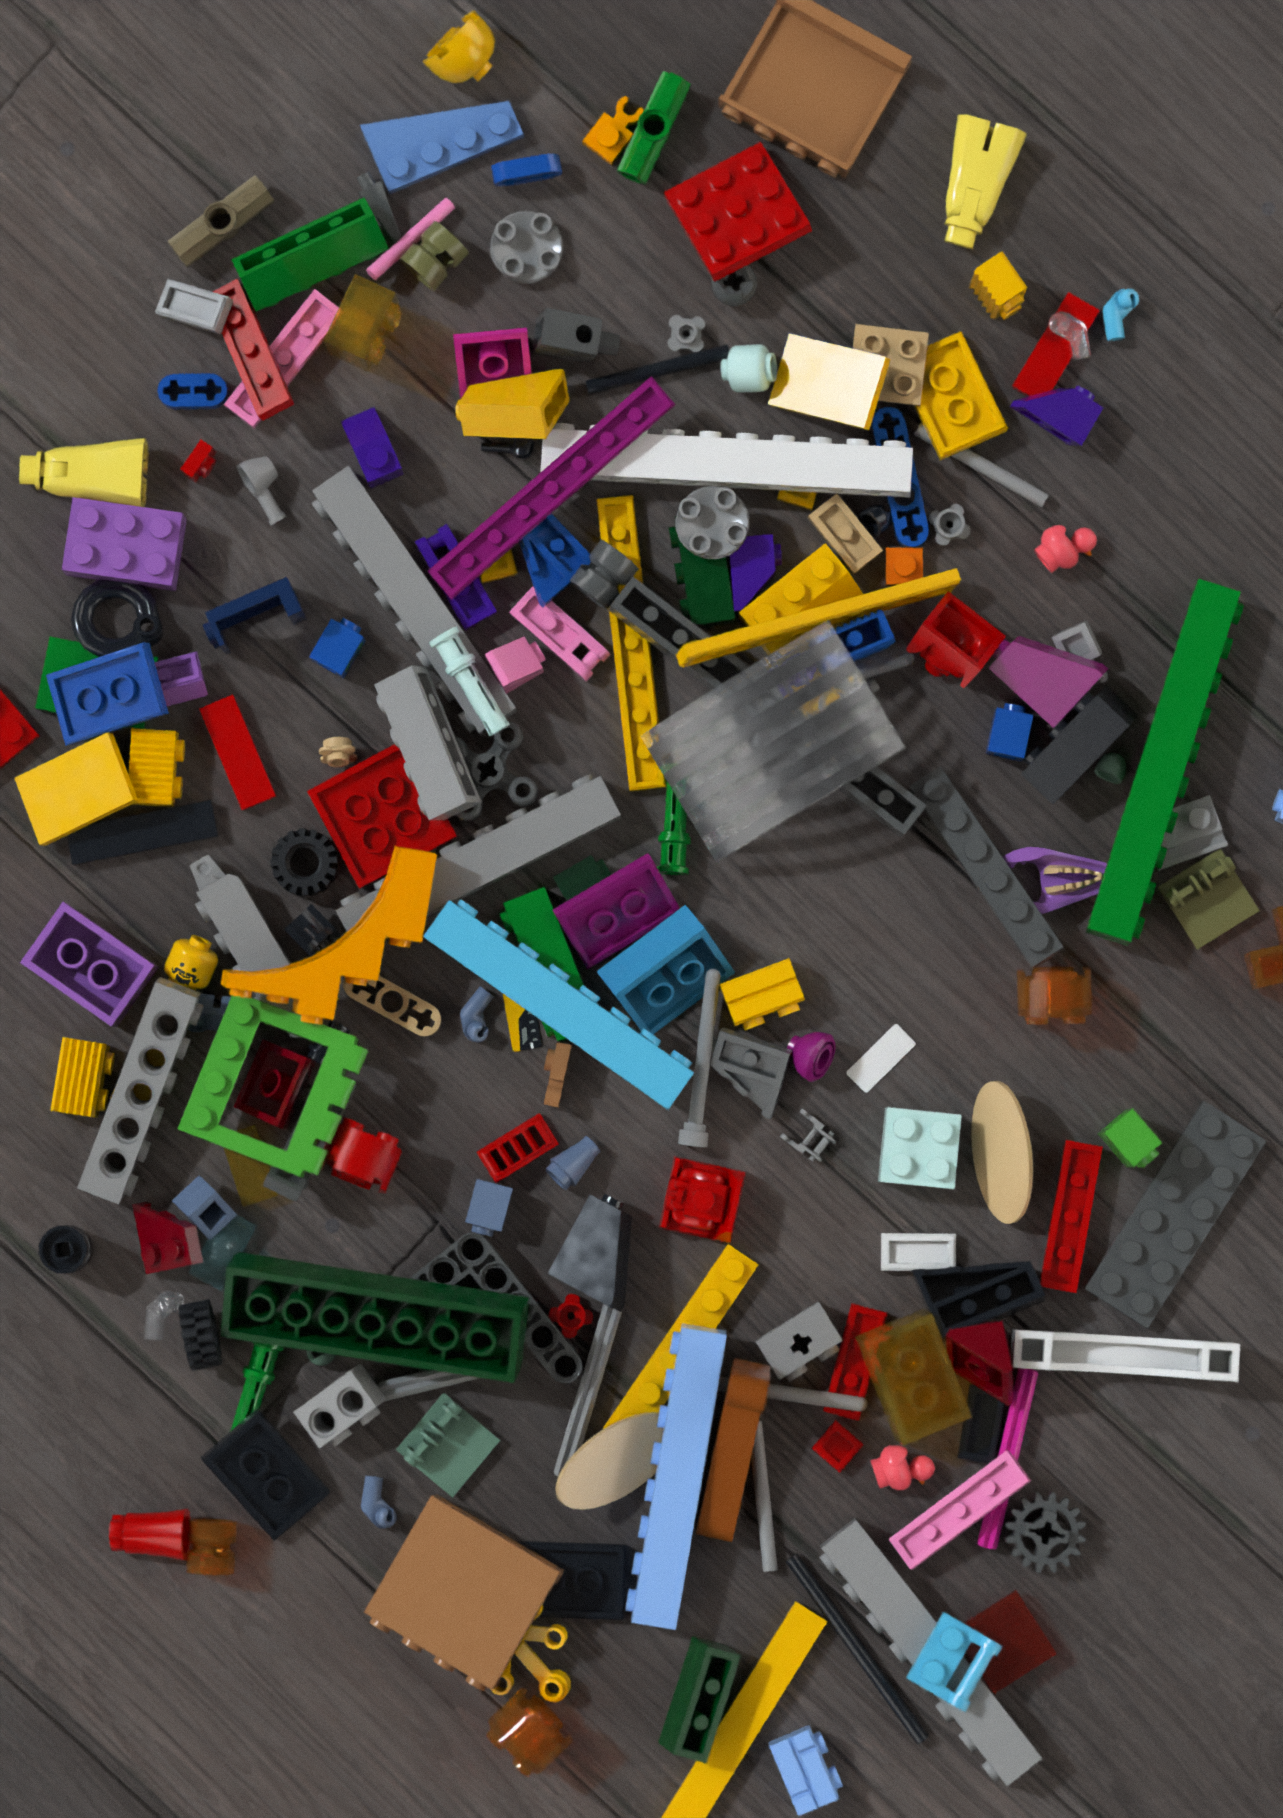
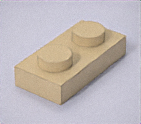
[808,493,883,575]

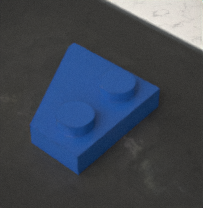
[519,514,591,608]

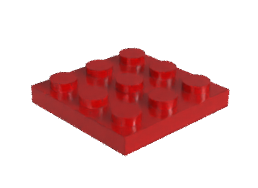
[664,142,812,282]
[307,744,457,889]

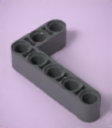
[409,1232,583,1383]

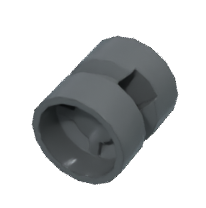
[569,540,639,610]

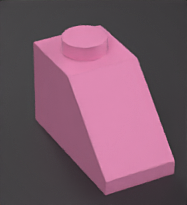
[485,636,546,694]

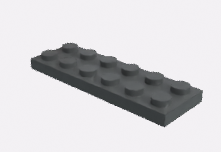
[1084,1101,1267,1329]

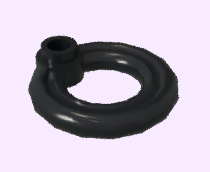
[71,579,163,657]

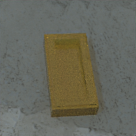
[224,1125,279,1207]

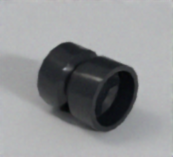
[39,1225,93,1274]

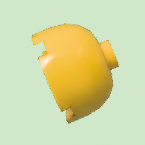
[422,10,495,83]

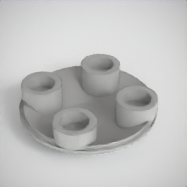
[490,211,563,283]
[675,486,750,559]

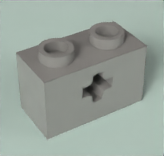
[755,1302,843,1382]

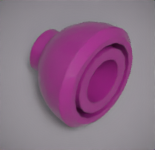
[787,1032,836,1082]

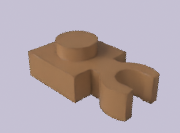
[544,1042,572,1108]

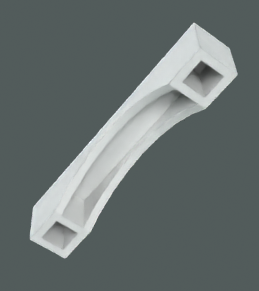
[1010,1329,1240,1381]

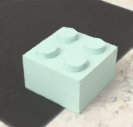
[878,1107,962,1189]

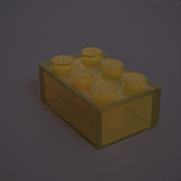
[855,1309,972,1446]

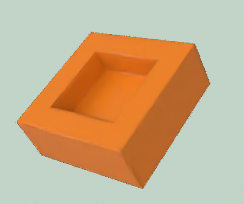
[885,547,923,586]

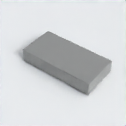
[155,279,234,335]

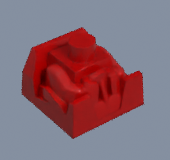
[906,591,1006,688]
[659,1156,747,1244]

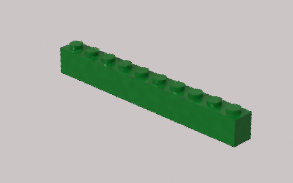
[1085,578,1244,946]

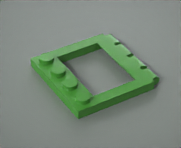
[178,995,368,1178]

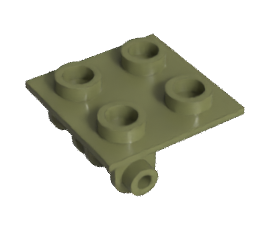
[1157,848,1260,950]

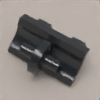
[284,904,342,957]

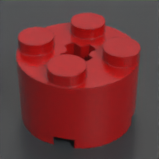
[321,1118,402,1194]

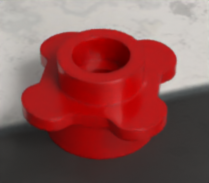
[549,1294,593,1338]

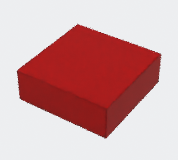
[811,1420,864,1473]

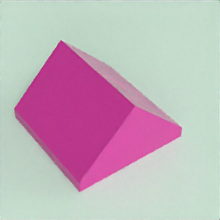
[453,328,532,399]

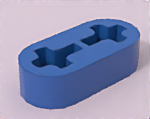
[491,154,563,187]
[157,373,229,410]

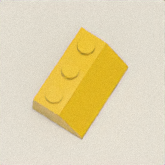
[738,543,863,667]

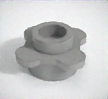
[667,315,705,353]
[929,504,970,546]

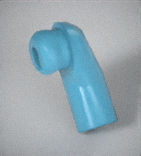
[1103,288,1139,341]

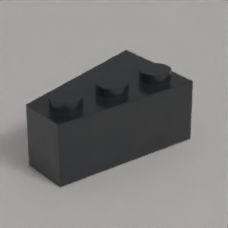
[1021,685,1138,804]
[912,1261,1045,1344]

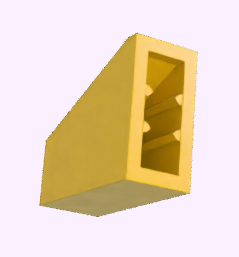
[456,369,570,439]

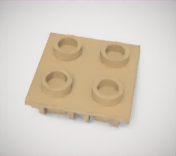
[853,324,929,406]

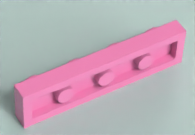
[224,289,344,428]
[889,1450,1031,1570]

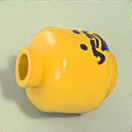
[164,935,218,991]

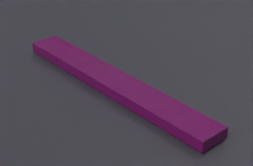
[427,377,676,600]

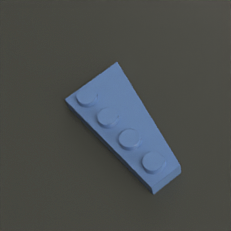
[360,101,524,195]

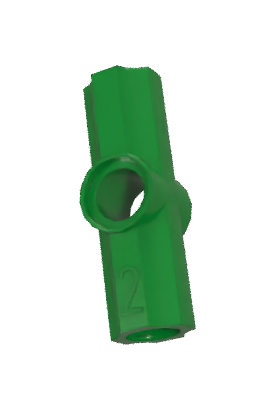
[617,71,691,185]

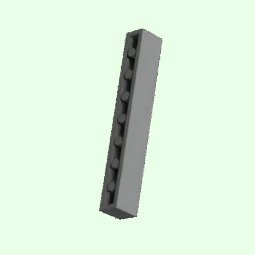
[311,465,517,736]
[336,774,621,938]
[819,1518,1042,1786]

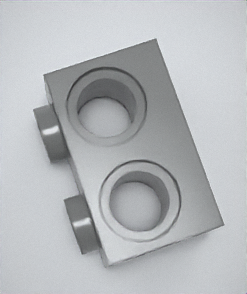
[293,1363,387,1449]

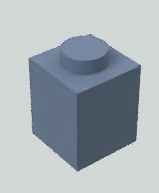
[172,1176,237,1240]
[465,1179,514,1237]

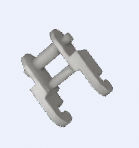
[780,1108,836,1162]

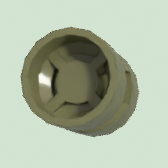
[399,221,469,291]

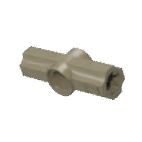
[167,175,275,268]

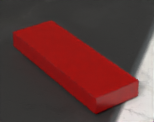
[1011,292,1100,397]
[199,694,277,811]
[823,1303,888,1421]

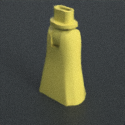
[945,115,1027,249]
[19,438,149,507]

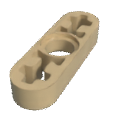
[343,976,442,1037]

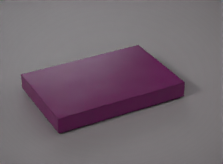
[552,853,680,969]

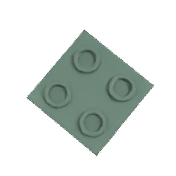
[396,1393,501,1498]

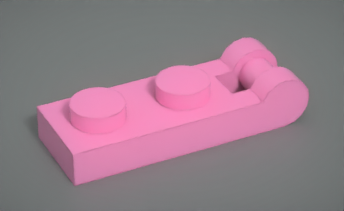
[509,586,611,682]

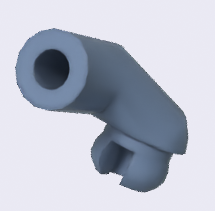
[460,986,494,1043]
[361,1475,397,1529]

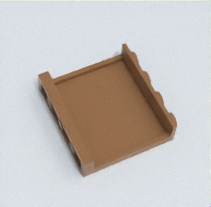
[718,0,912,178]
[364,1494,565,1691]

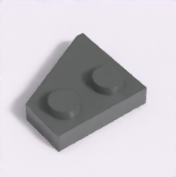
[710,1027,793,1120]

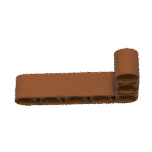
[695,1358,770,1542]

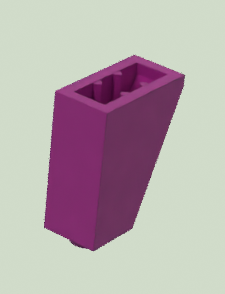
[989,636,1108,728]

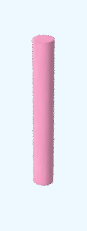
[366,198,455,280]

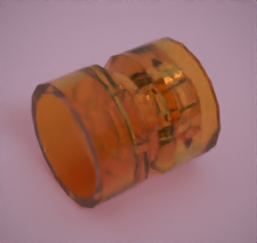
[186,1519,237,1575]

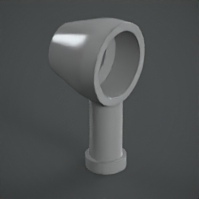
[237,456,287,525]

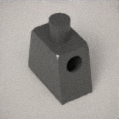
[531,308,620,363]

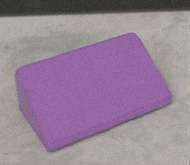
[155,651,208,706]

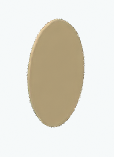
[971,1081,1033,1224]
[556,1412,663,1509]

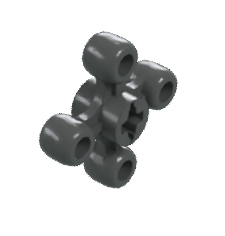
[455,721,538,822]

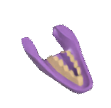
[1003,847,1107,914]

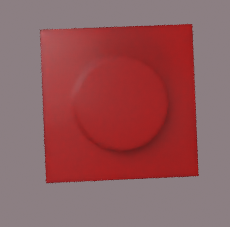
[180,439,217,483]

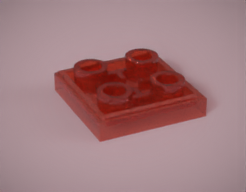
[964,1589,1057,1694]

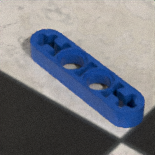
[871,407,929,548]

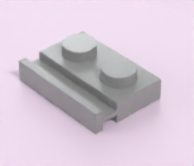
[1157,795,1228,871]

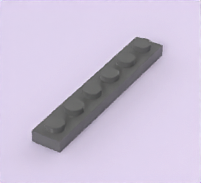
[910,766,1064,970]

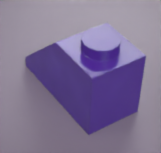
[1010,386,1103,446]
[341,407,404,489]
[729,534,782,615]

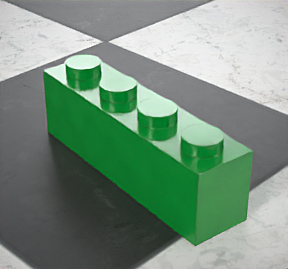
[231,197,389,311]
[500,887,583,1042]

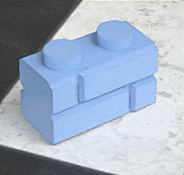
[768,1725,843,1816]

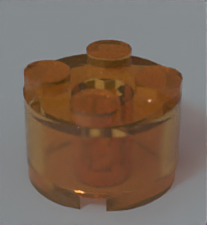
[1017,966,1092,1025]
[486,1688,573,1777]

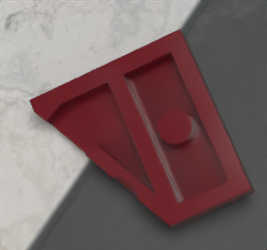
[132,1201,203,1274]

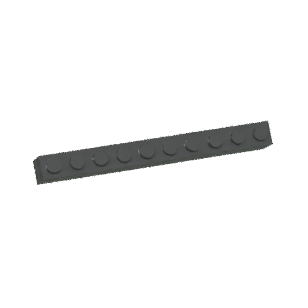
[609,577,927,837]

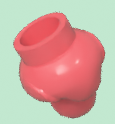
[1034,525,1097,573]
[870,1445,935,1491]

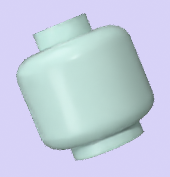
[721,344,777,393]

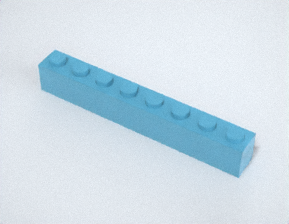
[423,899,694,1110]

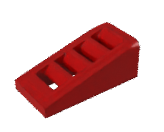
[476,1113,559,1184]

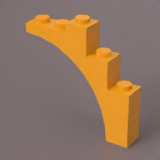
[221,846,437,1024]

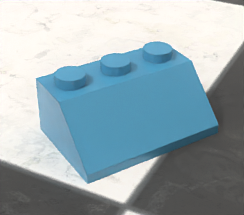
[596,905,736,1034]

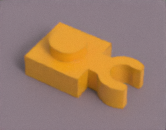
[582,96,644,166]

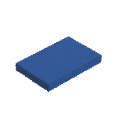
[46,642,169,746]

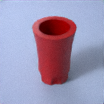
[109,1508,191,1561]

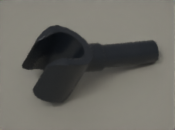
[481,438,535,459]

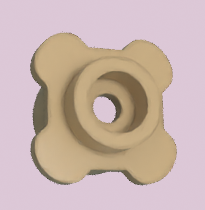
[319,737,357,767]

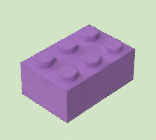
[62,497,187,591]
[20,902,159,1028]

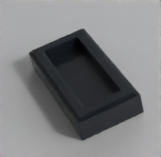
[957,1384,1004,1463]

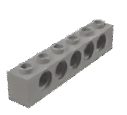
[77,977,204,1205]

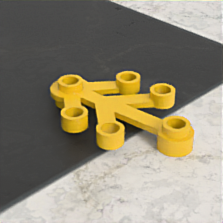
[491,1604,571,1702]

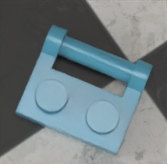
[906,1611,1003,1712]

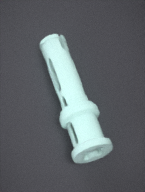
[429,626,510,736]

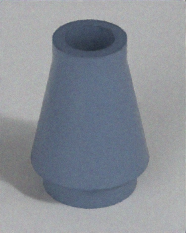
[546,1136,601,1190]

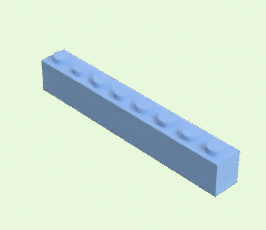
[625,1323,727,1630]

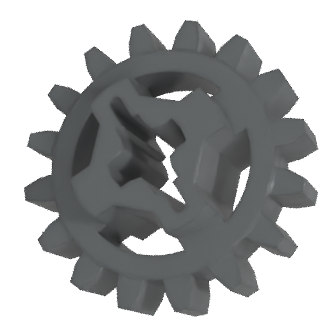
[1005,1491,1086,1573]

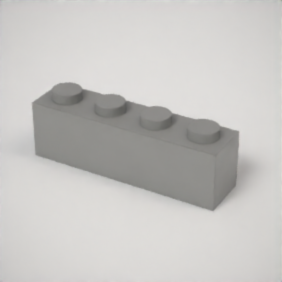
[374,666,481,820]

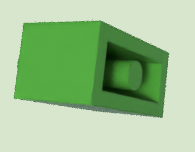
[1097,1108,1162,1168]

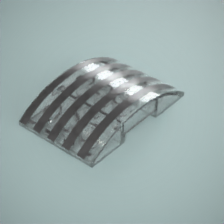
[640,620,906,863]

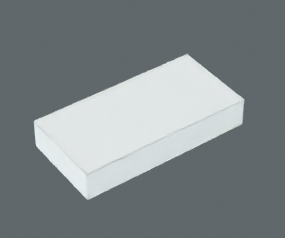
[881,1233,956,1271]

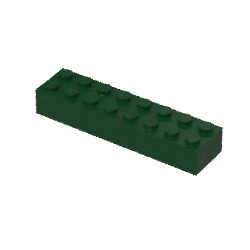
[220,1252,529,1383]

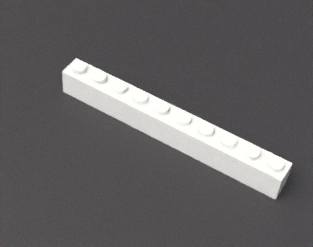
[541,423,913,497]

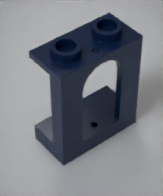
[202,577,307,655]

